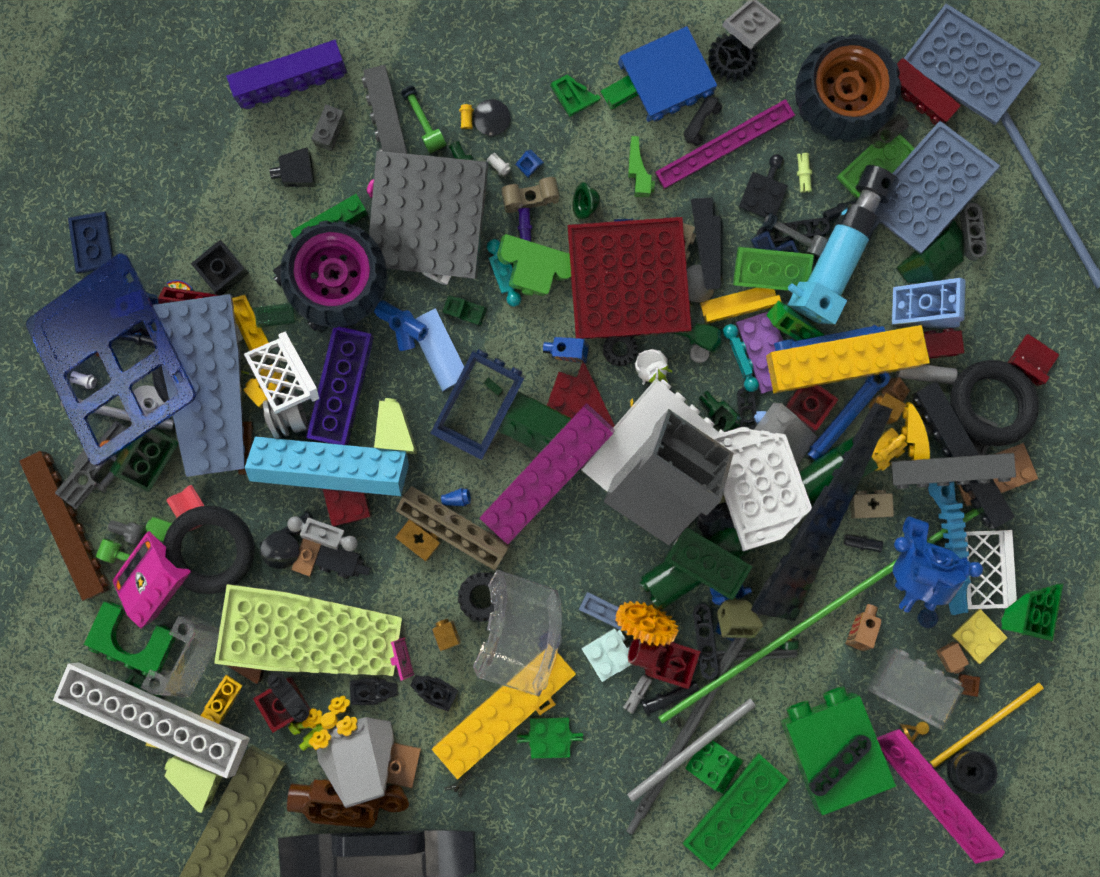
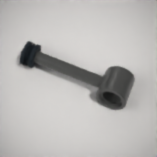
[763,213,828,260]

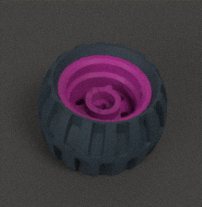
[280,221,387,328]

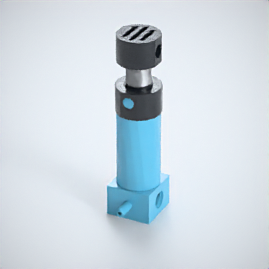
[787,165,899,324]

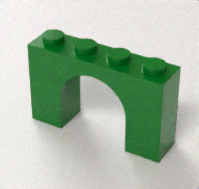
[83,601,179,678]

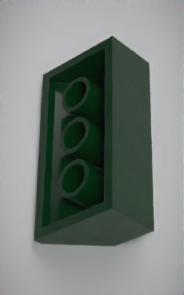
[498,391,572,452]

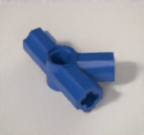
[374,300,429,351]

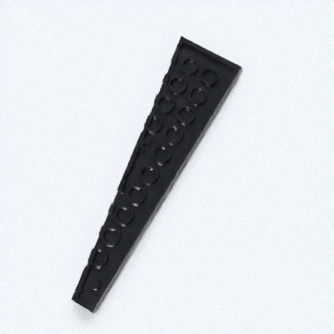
[751,402,893,621]

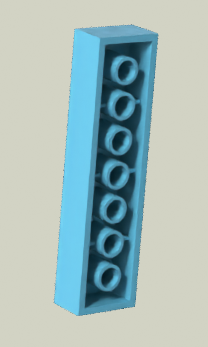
[245,437,409,496]

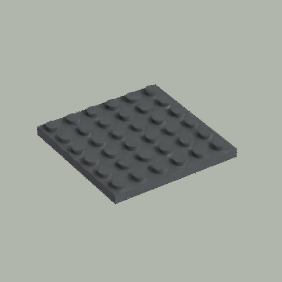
[369,151,489,279]

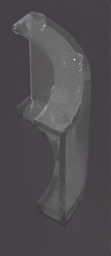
[473,569,562,696]

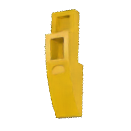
[901,402,930,460]
[201,675,243,724]

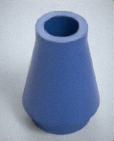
[441,488,471,506]

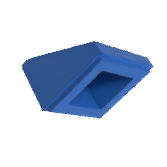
[515,150,544,177]

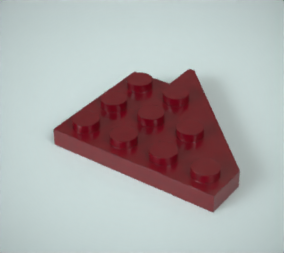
[547,363,615,428]

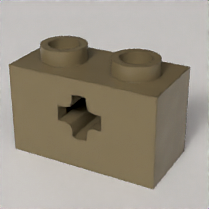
[850,490,894,519]

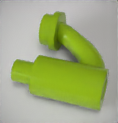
[288,721,328,751]

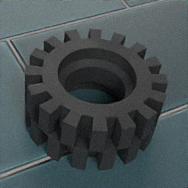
[603,336,638,367]

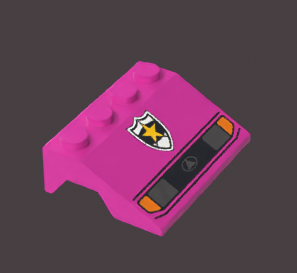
[112,531,191,629]

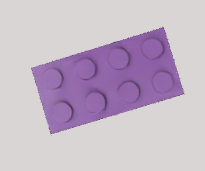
[736,311,783,394]

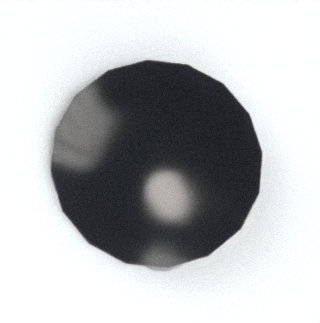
[473,99,510,137]
[260,531,299,569]

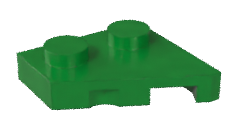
[550,75,601,117]

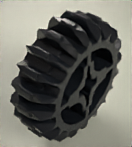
[708,33,759,83]

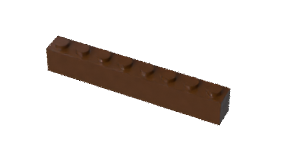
[19,451,109,601]

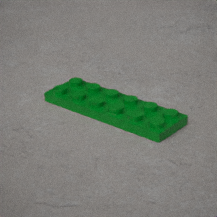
[682,753,789,870]

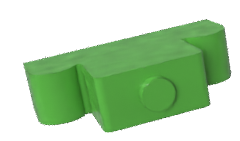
[497,234,571,296]

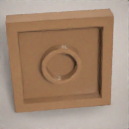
[387,743,421,788]

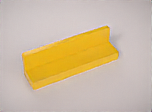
[700,288,781,324]

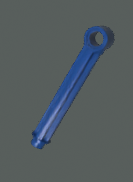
[774,325,885,351]
[807,373,890,461]

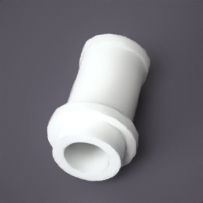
[487,153,511,177]
[70,371,97,389]

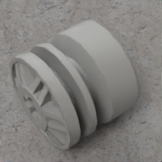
[263,391,308,439]

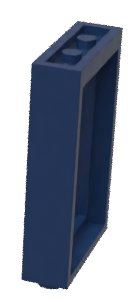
[430,349,525,460]

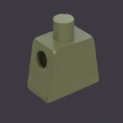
[717,597,763,638]

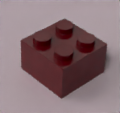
[784,385,839,432]
[323,489,372,527]
[253,676,311,733]

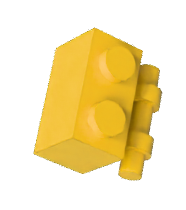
[872,428,908,471]

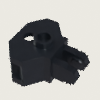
[697,503,735,536]

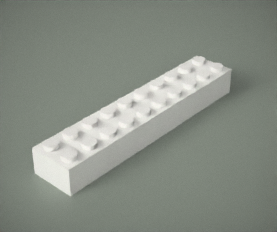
[53,663,250,778]

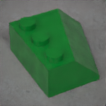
[1001,583,1063,641]

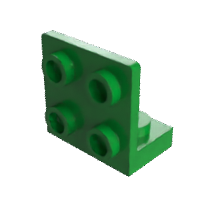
[685,740,744,794]

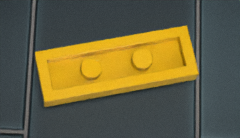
[232,294,269,351]

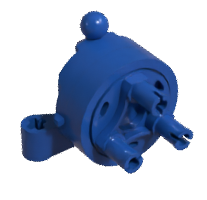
[893,516,983,612]

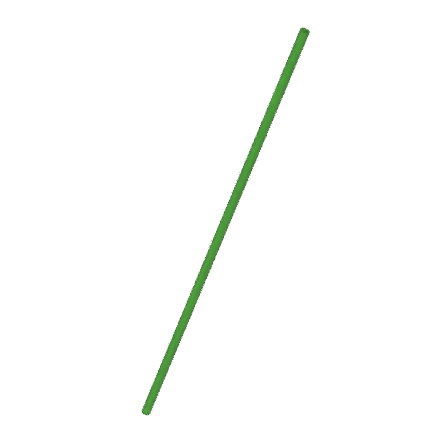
[658,508,980,724]

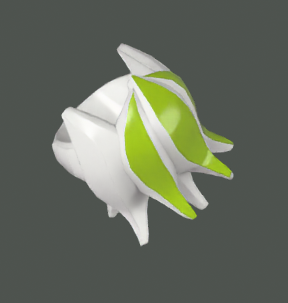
[635,349,672,385]

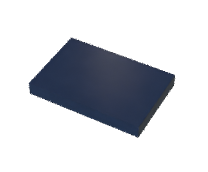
[68,211,115,274]

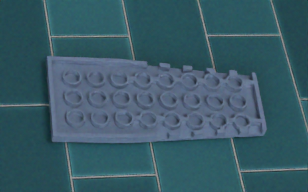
[153,294,245,477]

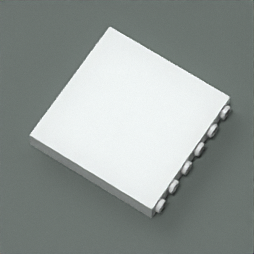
[581,379,724,492]

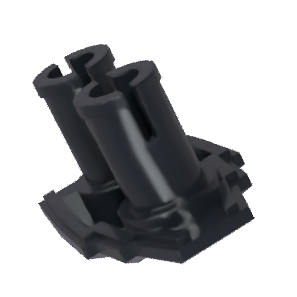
[410,675,459,712]
[350,677,397,705]

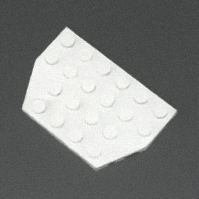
[710,427,812,551]

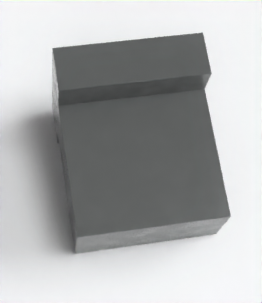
[604,409,734,545]

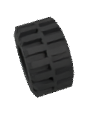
[458,572,507,622]

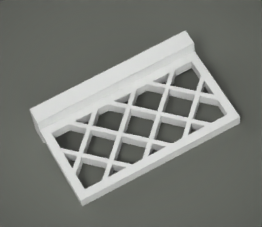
[244,332,319,414]
[965,530,1017,609]

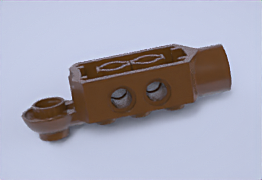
[287,780,409,828]

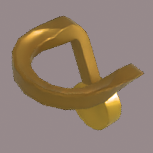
[900,722,929,744]

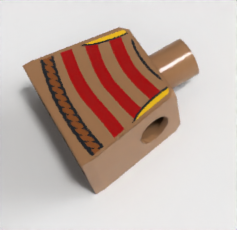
[845,604,881,651]

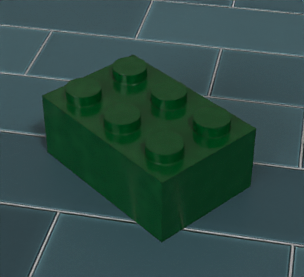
[110,420,179,492]

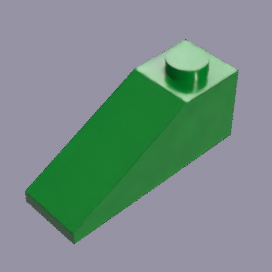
[766,300,825,341]

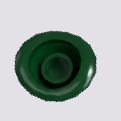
[572,182,600,220]

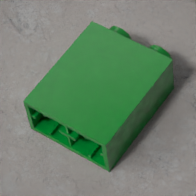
[780,686,896,816]

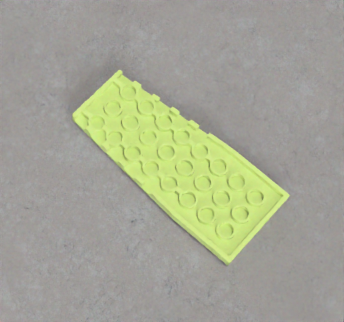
[214,584,402,676]

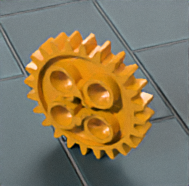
[615,601,678,646]

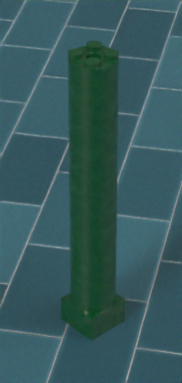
[639,435,878,610]

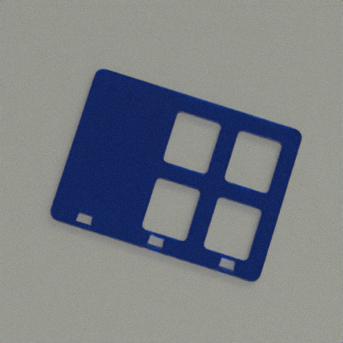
[26,253,196,465]

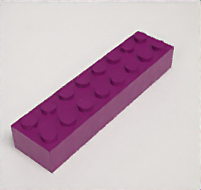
[479,403,615,544]

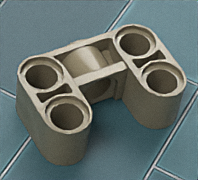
[501,177,560,213]

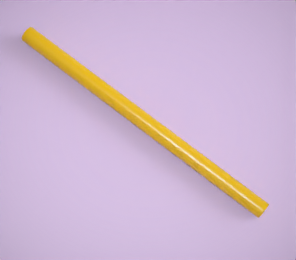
[930,682,1044,768]

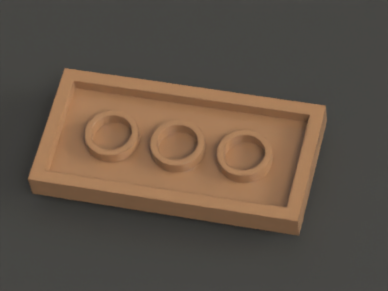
[956,443,1038,506]

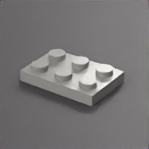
[722,0,781,49]

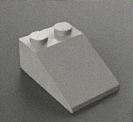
[754,403,818,465]

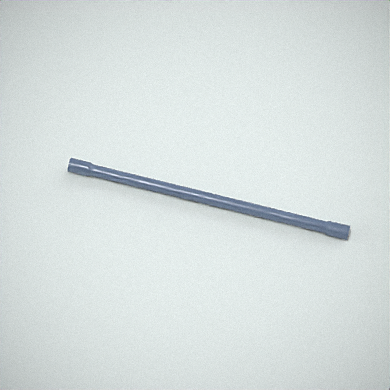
[1000,111,1100,289]

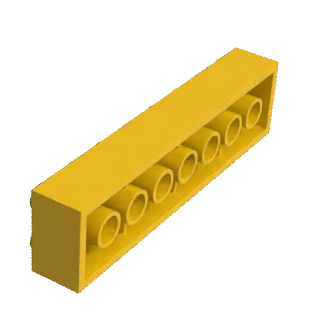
[766,325,930,394]
[432,644,576,780]

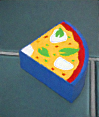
[167,280,194,291]

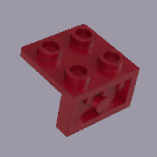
[1007,334,1059,386]

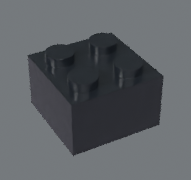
[191,239,249,296]

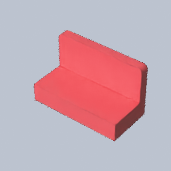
[166,485,204,531]

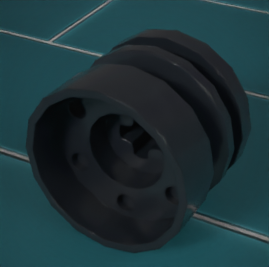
[946,750,998,794]

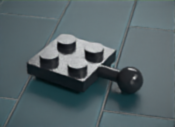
[738,154,788,218]

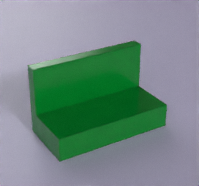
[600,75,638,110]

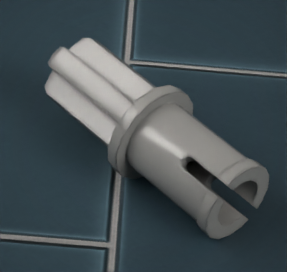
[623,675,652,714]

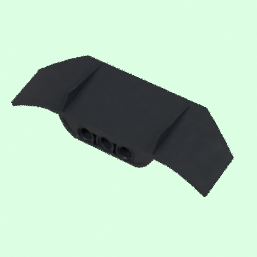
[278,830,476,877]

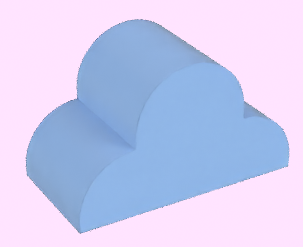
[892,278,966,329]

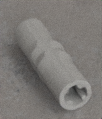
[896,365,957,384]

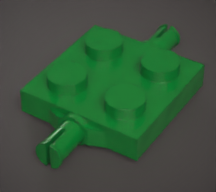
[517,717,583,759]

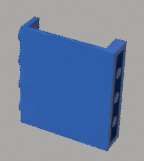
[618,26,717,122]

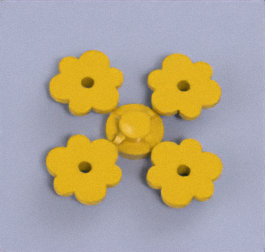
[302,696,358,750]

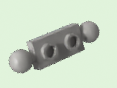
[287,516,358,551]

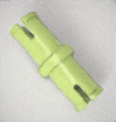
[797,153,812,193]

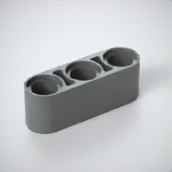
[960,203,987,261]

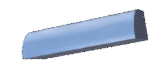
[416,308,470,392]

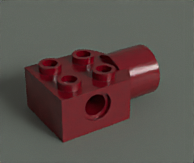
[628,638,701,689]

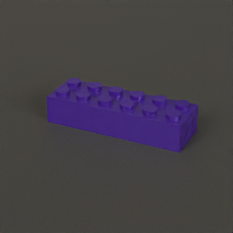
[226,40,348,109]
[306,327,374,445]

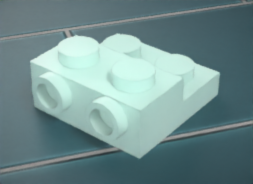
[581,628,632,682]

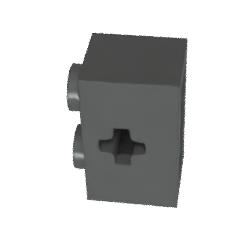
[311,104,346,151]

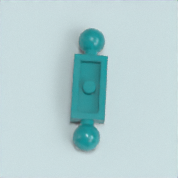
[487,239,522,307]
[723,324,759,392]

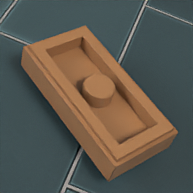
[291,538,321,576]

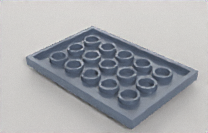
[904,4,1041,125]
[874,121,1000,254]

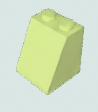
[374,398,417,454]
[165,755,222,813]

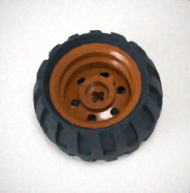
[795,34,901,142]

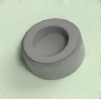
[690,344,709,363]

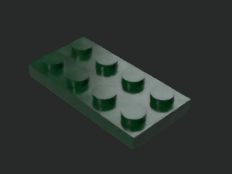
[664,527,753,600]

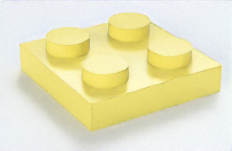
[951,609,1007,664]

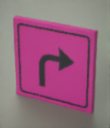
[390,637,414,681]

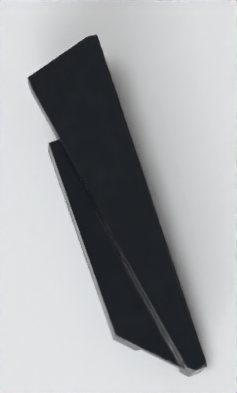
[691,197,723,289]

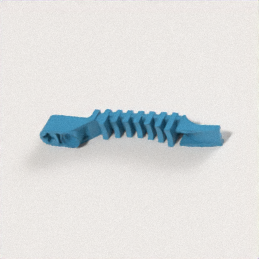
[928,481,971,615]

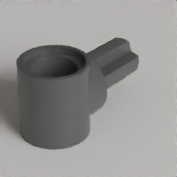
[108,520,146,545]

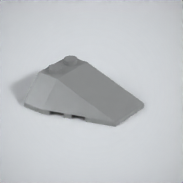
[317,717,394,808]

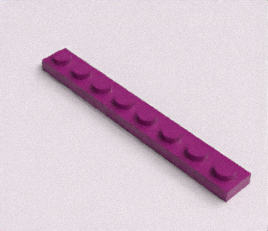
[655,99,795,190]

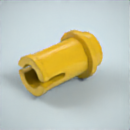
[459,104,474,129]

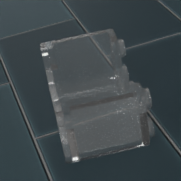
[866,648,965,731]

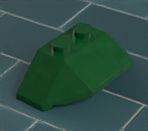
[896,220,964,284]

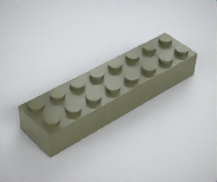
[179,745,287,877]

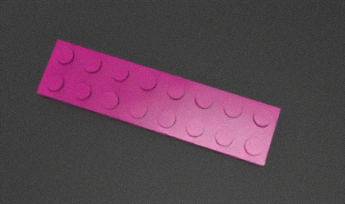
[877,729,1005,864]

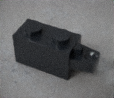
[315,545,372,579]

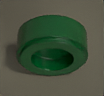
[780,639,799,650]

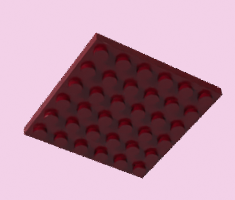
[567,217,692,339]

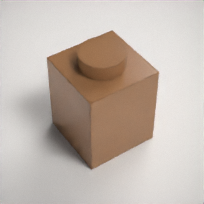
[936,642,969,674]

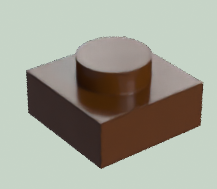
[956,674,980,697]

